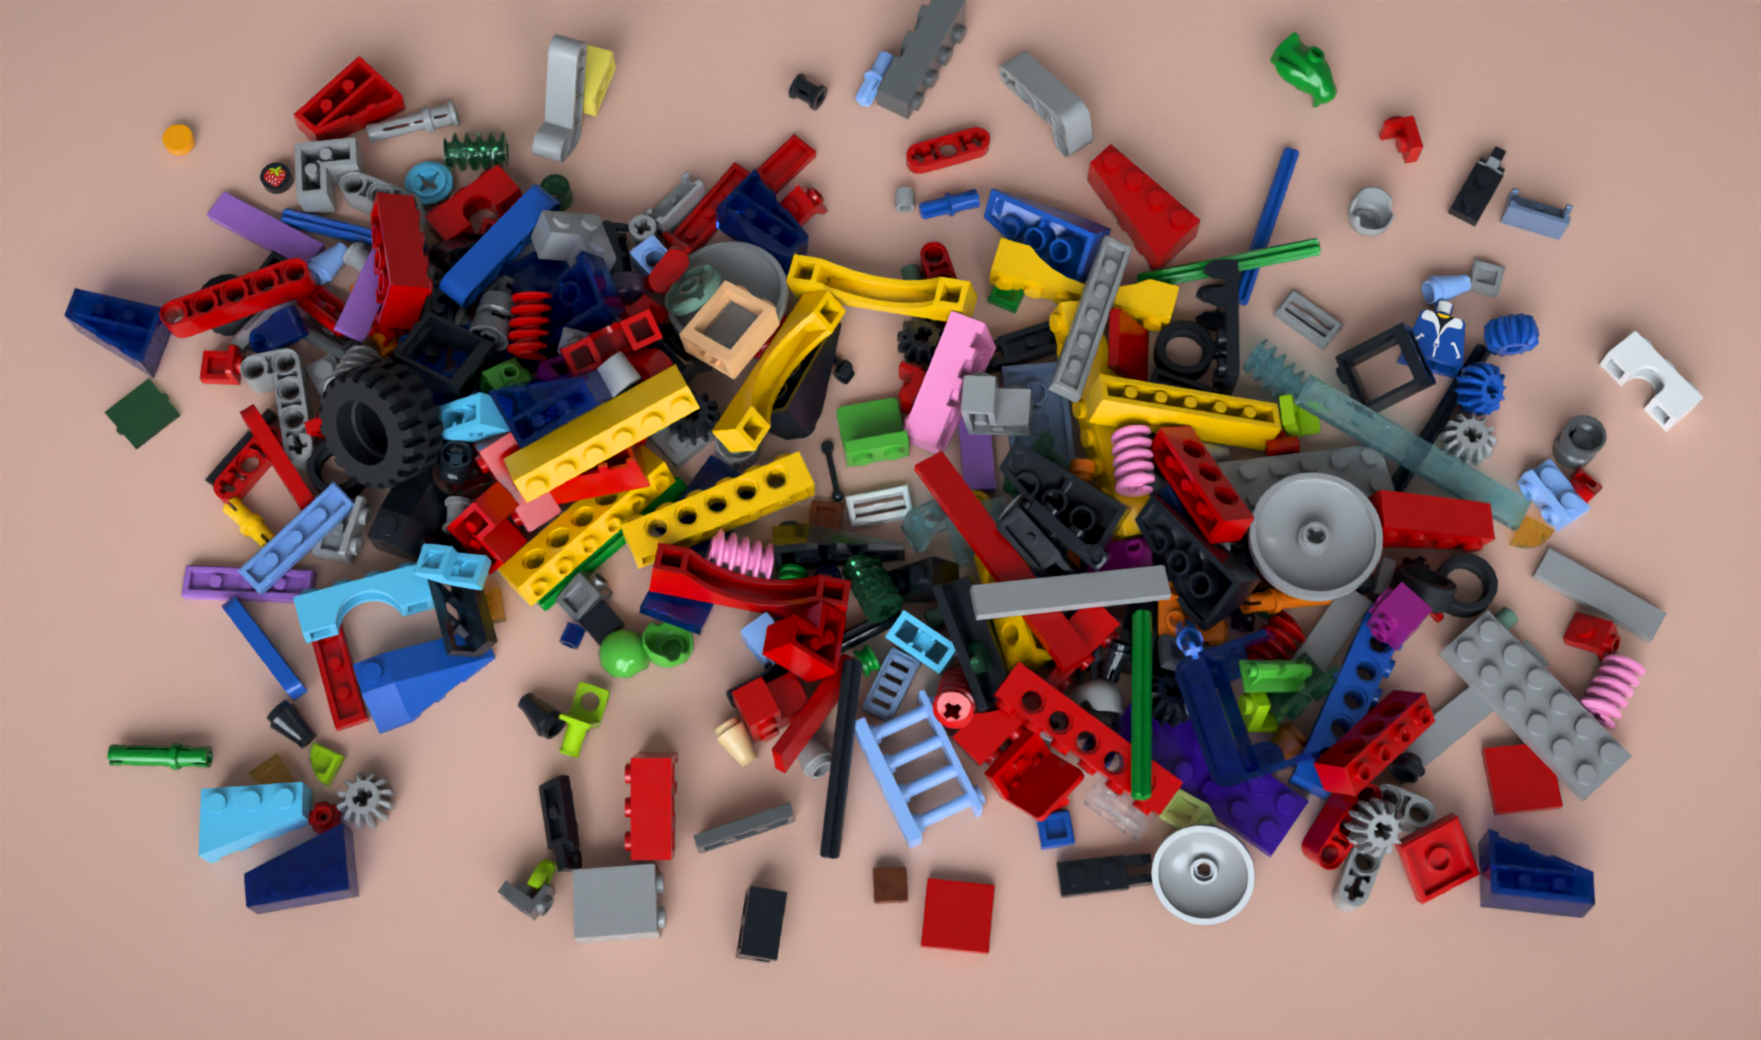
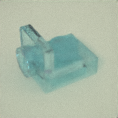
[900,500,950,554]

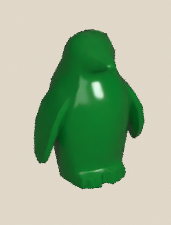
[1270,32,1337,108]

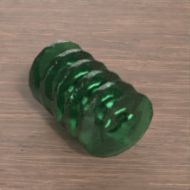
[443,131,509,172]
[842,554,904,623]

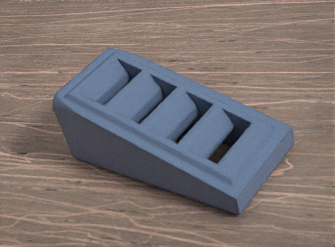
[861,648,920,722]

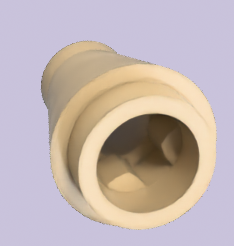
[714,716,758,768]

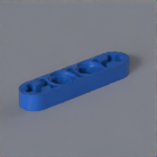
[221,596,308,701]

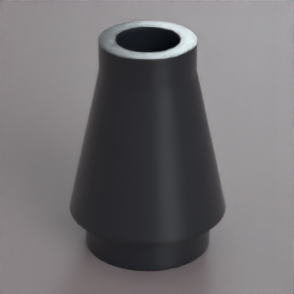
[518,692,566,739]
[267,700,317,749]

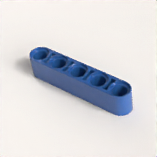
[438,184,562,308]

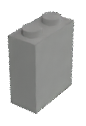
[573,864,666,944]

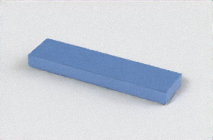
[238,481,355,595]

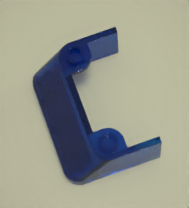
[1175,628,1320,787]

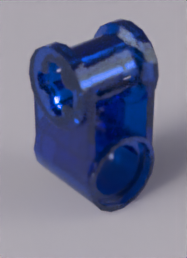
[249,305,310,354]

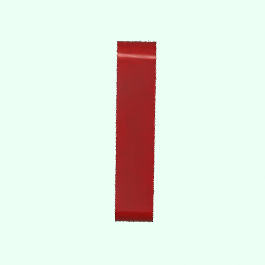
[159,258,316,339]

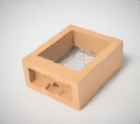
[679,280,780,380]

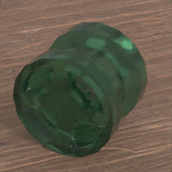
[540,174,573,212]

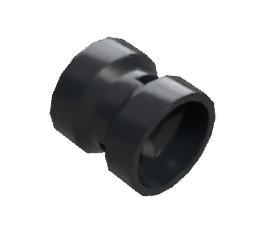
[439,441,473,484]

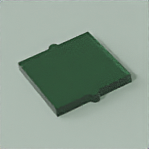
[104,379,181,450]

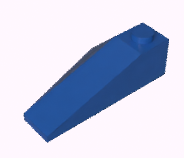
[984,188,1111,284]
[353,634,495,734]

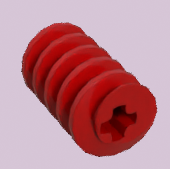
[507,291,552,360]
[1236,610,1306,660]
[932,666,976,729]

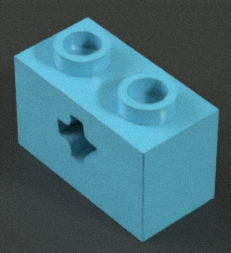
[439,392,511,445]
[885,610,957,676]

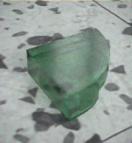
[969,639,994,675]

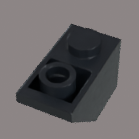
[885,556,959,604]

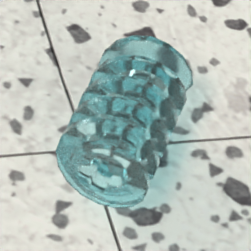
[1243,339,1315,401]

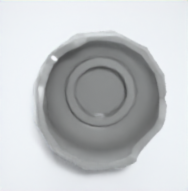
[1347,186,1395,236]
[1071,679,1124,716]

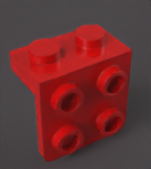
[984,729,1085,822]

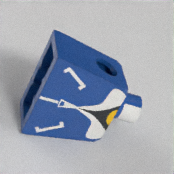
[1397,300,1465,379]

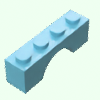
[293,562,435,644]

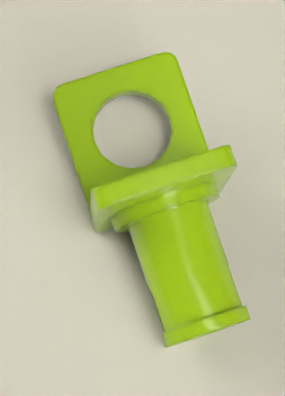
[559,682,610,758]

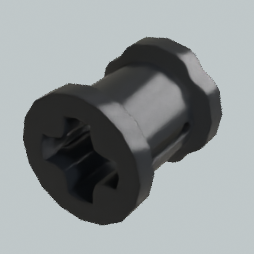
[789,73,828,111]

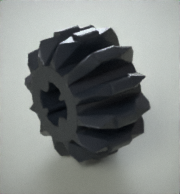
[897,316,944,366]
[669,390,721,446]
[1152,670,1197,729]

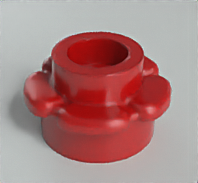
[308,801,341,834]

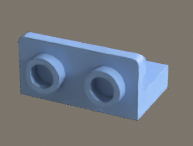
[1517,459,1591,532]

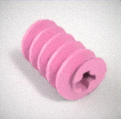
[1111,425,1155,497]
[705,529,775,579]
[1579,654,1646,728]

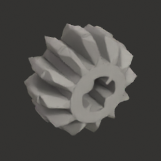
[1440,412,1497,467]
[337,772,395,829]
[1344,797,1406,857]

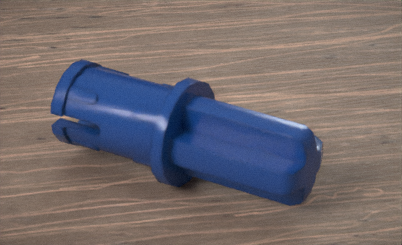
[919,189,980,219]
[1175,620,1203,659]

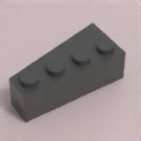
[877,0,967,119]

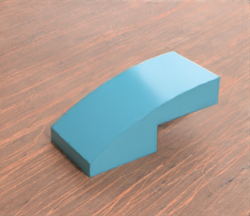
[414,543,492,590]

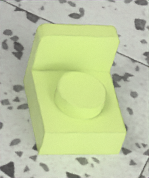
[1159,789,1216,829]

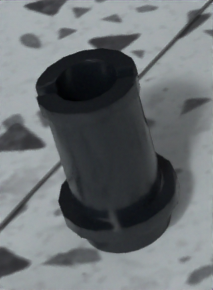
[1098,638,1131,683]

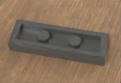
[693,802,795,854]

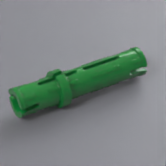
[107,743,213,770]

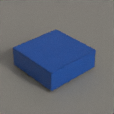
[1036,810,1075,850]

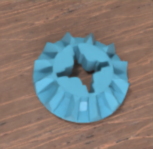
[404,161,453,207]

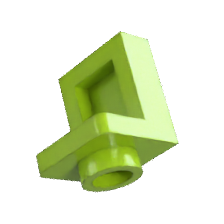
[1278,394,1321,437]
[1237,692,1278,733]

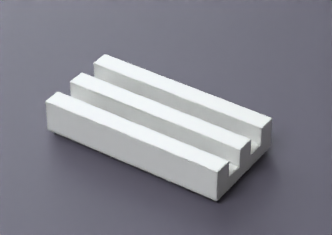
[845,485,914,530]

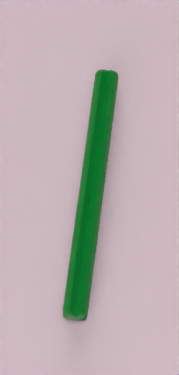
[1137,238,1321,285]
[536,477,688,611]
[1131,609,1152,801]

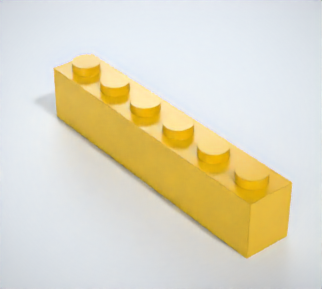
[504,364,700,503]
[1086,374,1281,451]

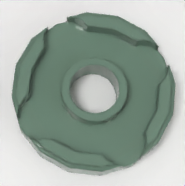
[664,264,721,316]

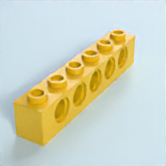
[497,445,676,607]
[621,451,815,569]

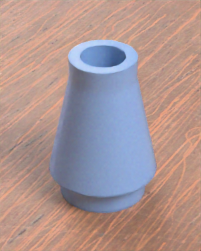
[308,242,348,285]
[1422,274,1471,305]

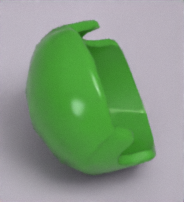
[642,619,694,668]
[598,629,650,679]

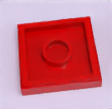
[1108,308,1149,382]
[1481,744,1563,816]
[1394,813,1480,905]
[920,878,995,955]

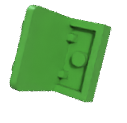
[836,398,909,467]

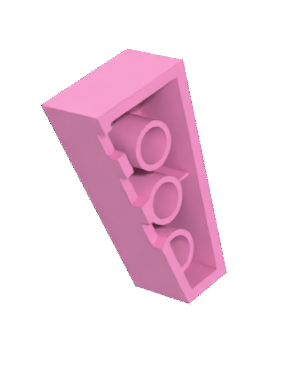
[903,311,996,454]

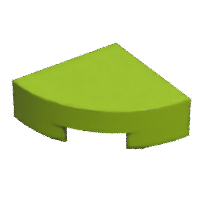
[310,742,345,787]
[527,858,557,892]

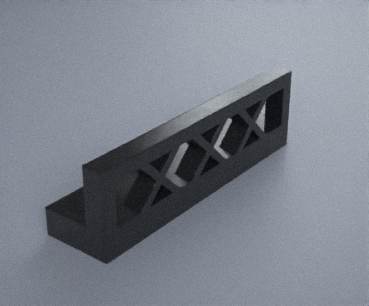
[418,534,498,658]
[932,575,1009,712]

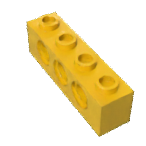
[974,553,1053,672]

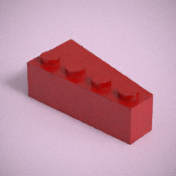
[1087,144,1201,271]

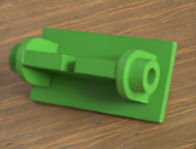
[1239,660,1312,692]

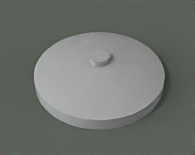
[665,241,789,350]
[1248,472,1383,602]

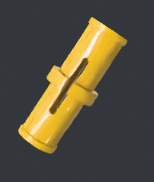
[223,497,276,548]

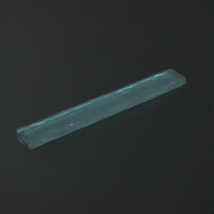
[1294,374,1531,531]

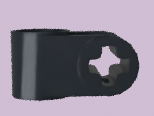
[428,233,484,273]

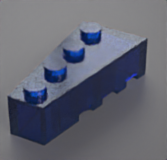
[502,250,626,373]

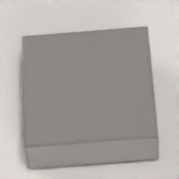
[1469,259,1505,298]

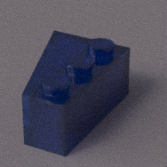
[716,168,809,276]
[64,288,171,378]
[488,369,613,449]
[244,823,359,914]
[1478,829,1595,918]

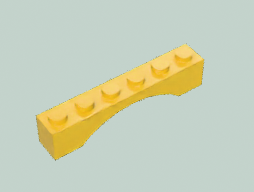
[989,238,1180,332]
[786,254,978,322]
[712,290,846,452]

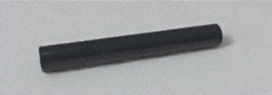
[205,408,277,487]

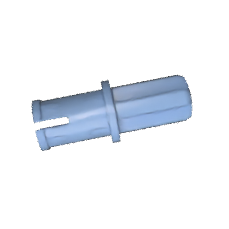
[855,51,894,107]

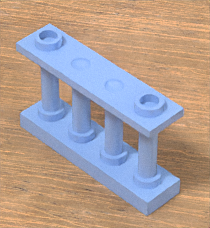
[854,690,985,848]

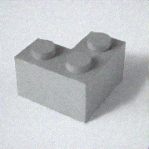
[295,137,365,214]
[531,210,617,285]
[961,372,1034,436]

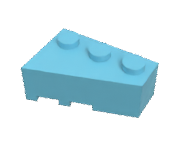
[199,782,313,863]

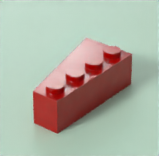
[370,192,433,329]
[1367,490,1495,552]

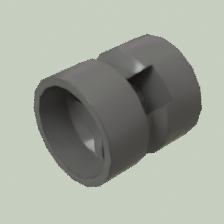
[469,291,518,351]
[1552,415,1607,469]

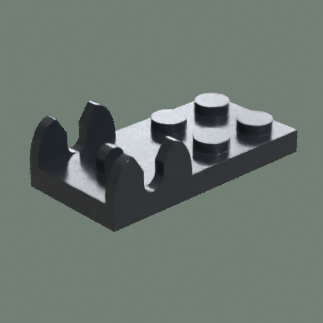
[1195,259,1240,396]

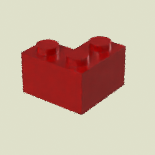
[446,481,528,575]
[762,601,846,683]
[732,672,809,743]

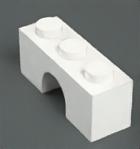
[1599,330,1703,431]

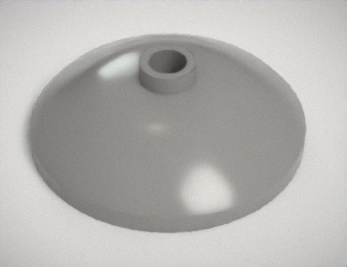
[1152,824,1255,925]

